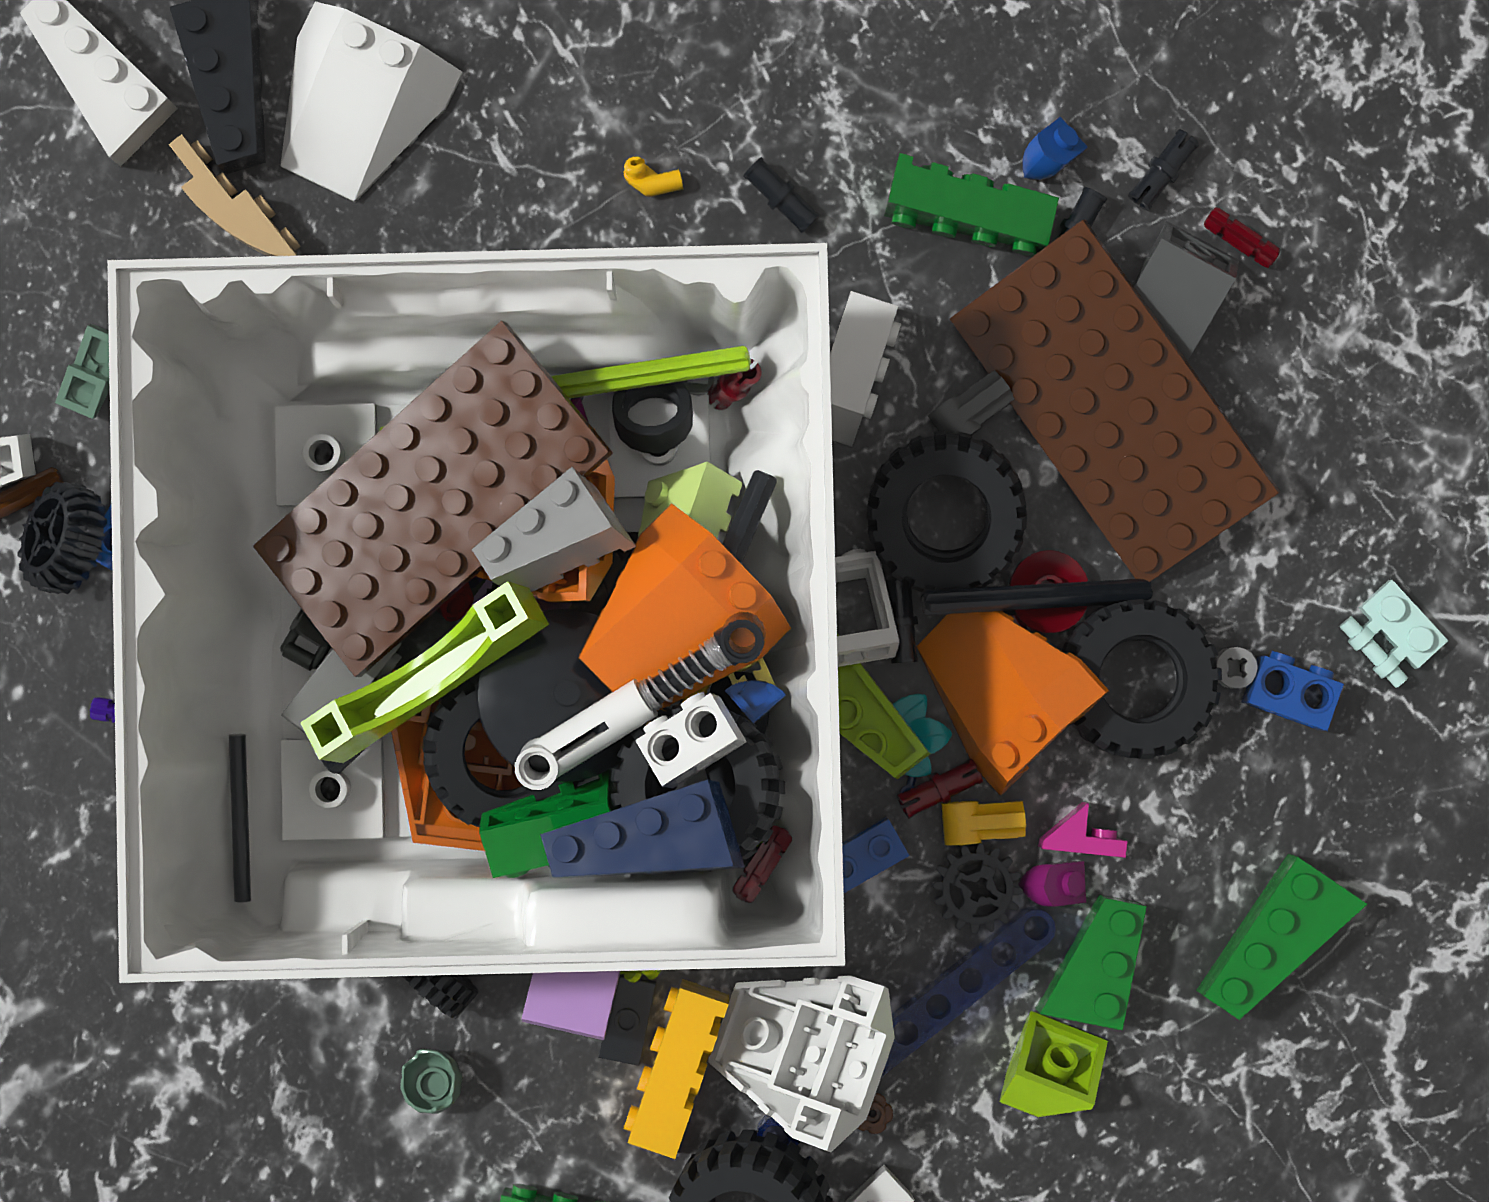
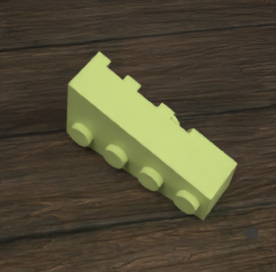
[638,461,743,538]

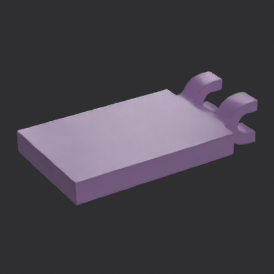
[522,971,621,1040]

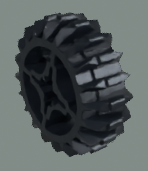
[17,482,107,594]

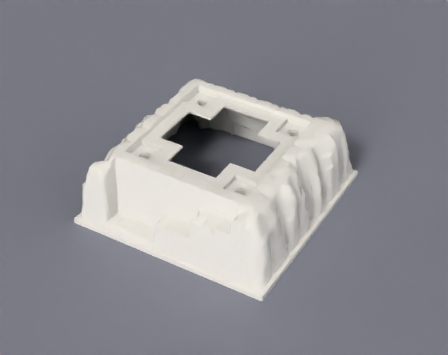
[107,243,845,983]

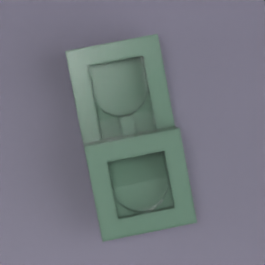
[55,324,110,419]

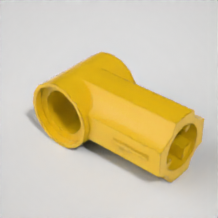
[941,801,1026,845]

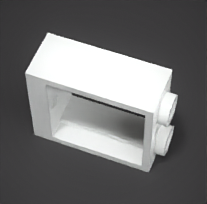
[835,549,899,667]

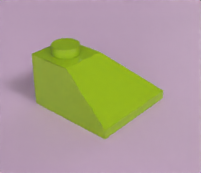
[999,1011,1108,1117]

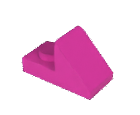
[1038,802,1127,858]

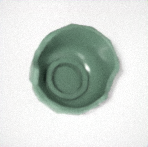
[400,1049,463,1114]

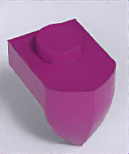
[1018,861,1086,907]

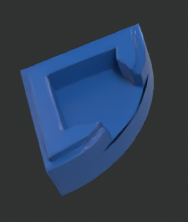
[725,680,786,724]

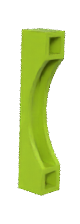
[300,581,549,763]

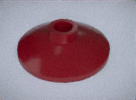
[1009,550,1088,633]

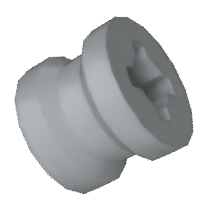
[1215,647,1258,689]

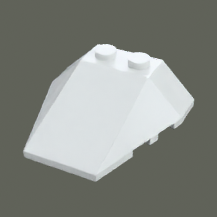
[280,2,463,202]
[708,975,895,1152]

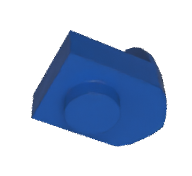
[1023,117,1087,180]

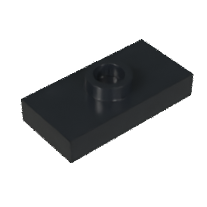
[598,975,656,1066]

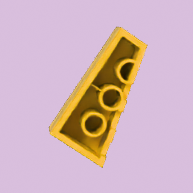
[623,979,729,1159]

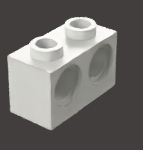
[635,692,747,789]

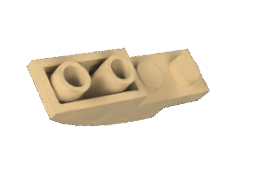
[169,134,301,256]

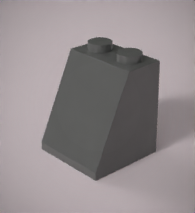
[1132,221,1239,361]

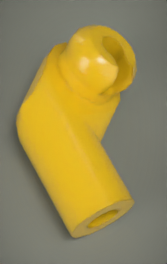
[624,156,683,197]

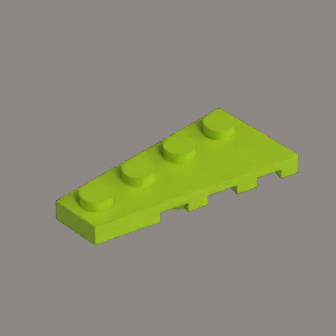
[837,632,931,779]

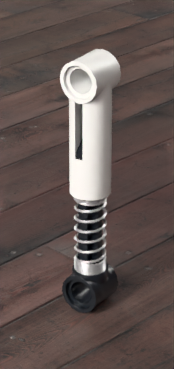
[515,612,766,790]

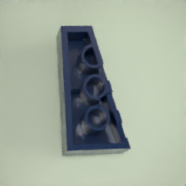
[540,779,745,878]

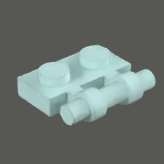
[1339,580,1448,688]

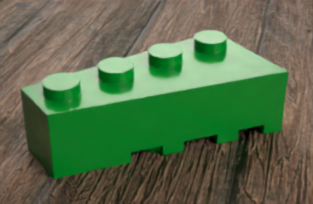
[884,153,1059,256]
[1196,854,1367,1020]

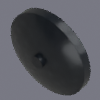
[477,609,646,782]

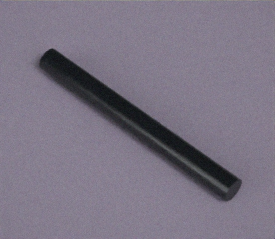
[229,734,251,903]

